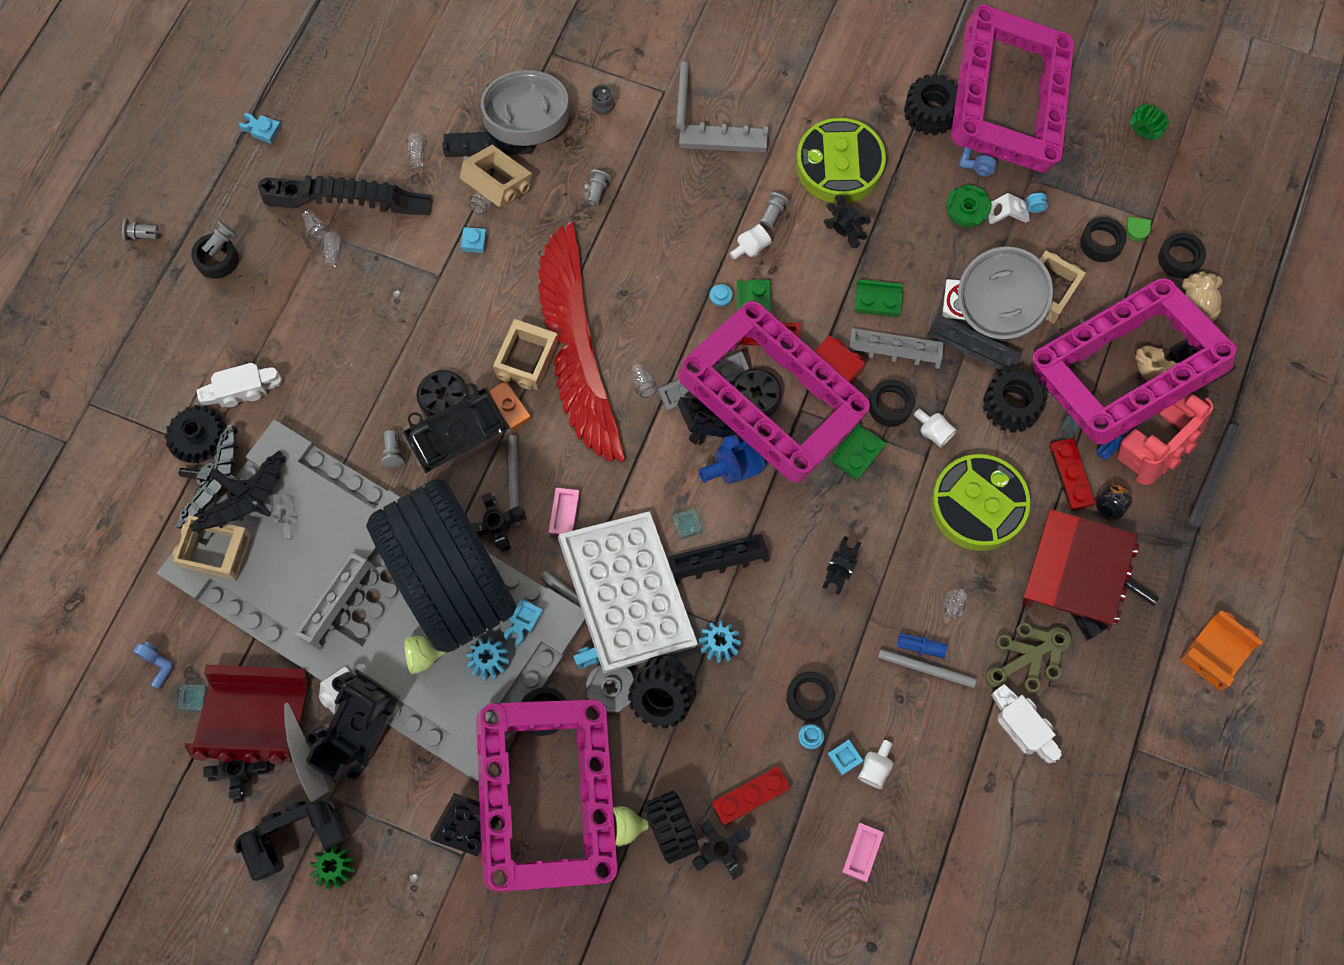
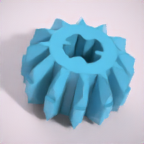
[699,620,741,663]
[466,637,509,680]

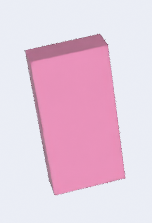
[548,488,580,536]
[842,823,884,883]

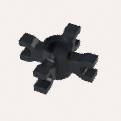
[823,194,871,248]
[472,493,527,552]
[822,536,862,595]
[203,760,270,803]
[692,819,750,880]

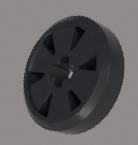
[732,369,782,417]
[416,370,469,417]

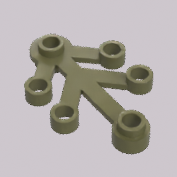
[985,623,1071,694]

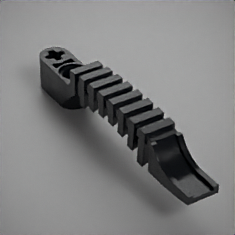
[258,175,432,215]

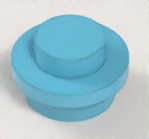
[710,284,732,307]
[798,724,824,750]

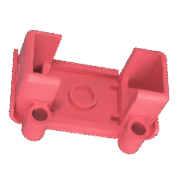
[1117,394,1213,485]

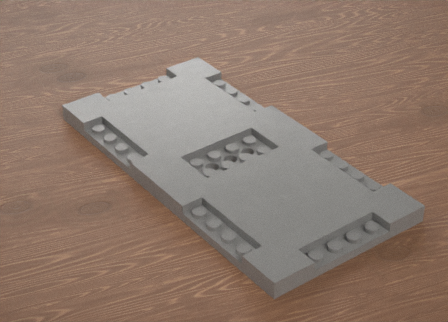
[157,420,586,784]

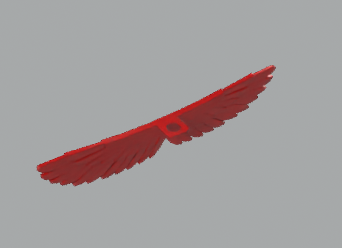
[538,222,625,462]

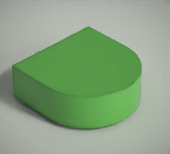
[1126,217,1151,242]

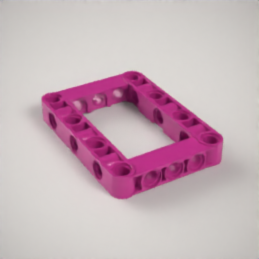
[951,4,1074,173]
[1033,278,1237,444]
[677,301,870,483]
[476,699,617,892]

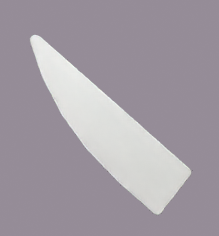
[284,703,329,802]

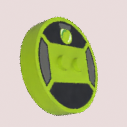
[796,118,886,204]
[931,454,1030,551]

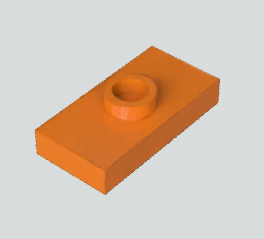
[489,381,531,431]

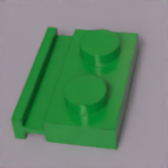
[854,279,903,318]
[737,280,771,318]
[830,424,886,482]

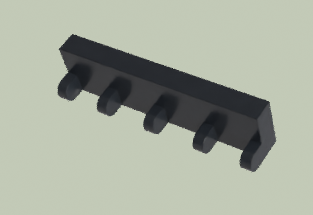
[442,132,532,157]
[927,314,1022,372]
[668,534,769,584]

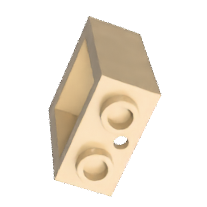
[459,145,532,207]
[1040,251,1086,324]
[493,319,559,390]
[173,515,252,580]

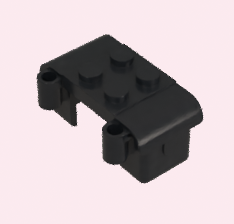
[403,383,509,474]
[305,669,400,782]
[234,797,350,881]

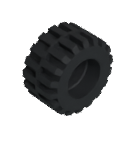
[904,74,958,136]
[983,368,1047,433]
[628,658,697,729]
[644,790,699,864]

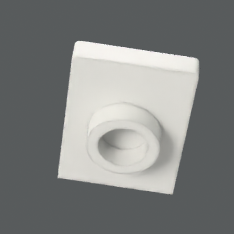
[988,193,1030,224]
[319,667,350,714]

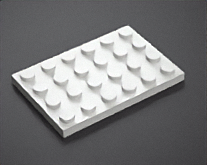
[558,511,698,674]

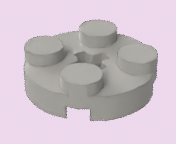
[586,665,634,714]

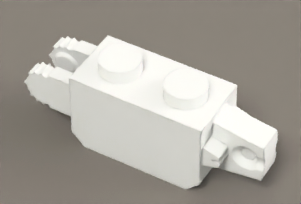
[197,363,283,408]
[991,684,1062,764]

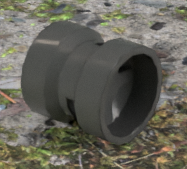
[591,84,614,115]

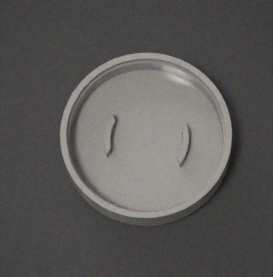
[481,70,569,146]
[958,247,1053,342]

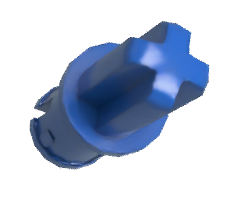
[1096,427,1137,460]
[897,633,948,659]

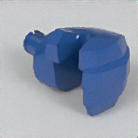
[698,435,766,484]

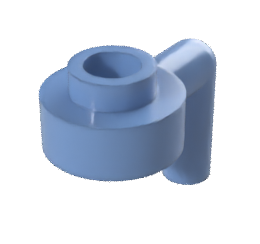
[959,147,997,176]
[133,641,174,690]

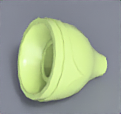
[404,636,445,674]
[613,806,648,847]

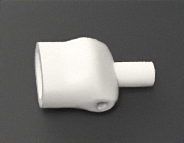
[729,224,772,260]
[914,408,957,448]
[858,740,894,789]

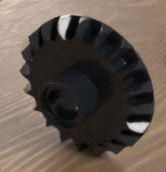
[165,405,227,463]

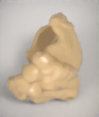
[1182,272,1223,322]
[1135,346,1185,381]

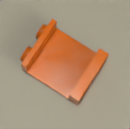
[1180,610,1263,691]

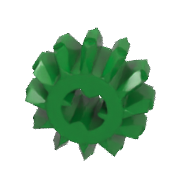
[1129,103,1170,141]
[310,845,355,890]

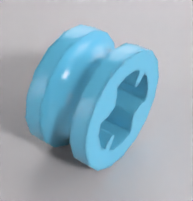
[1026,193,1048,213]

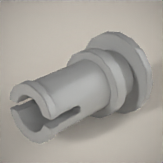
[585,170,611,206]
[760,192,790,229]
[121,219,159,241]
[202,221,237,257]
[381,430,405,468]

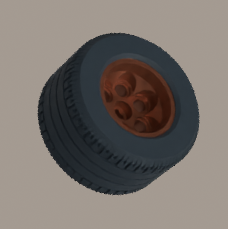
[366,479,517,653]

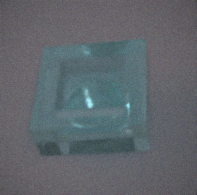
[1061,415,1079,440]
[672,508,702,540]
[177,685,208,712]

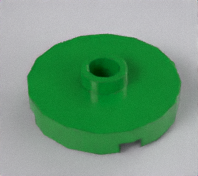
[946,185,992,228]

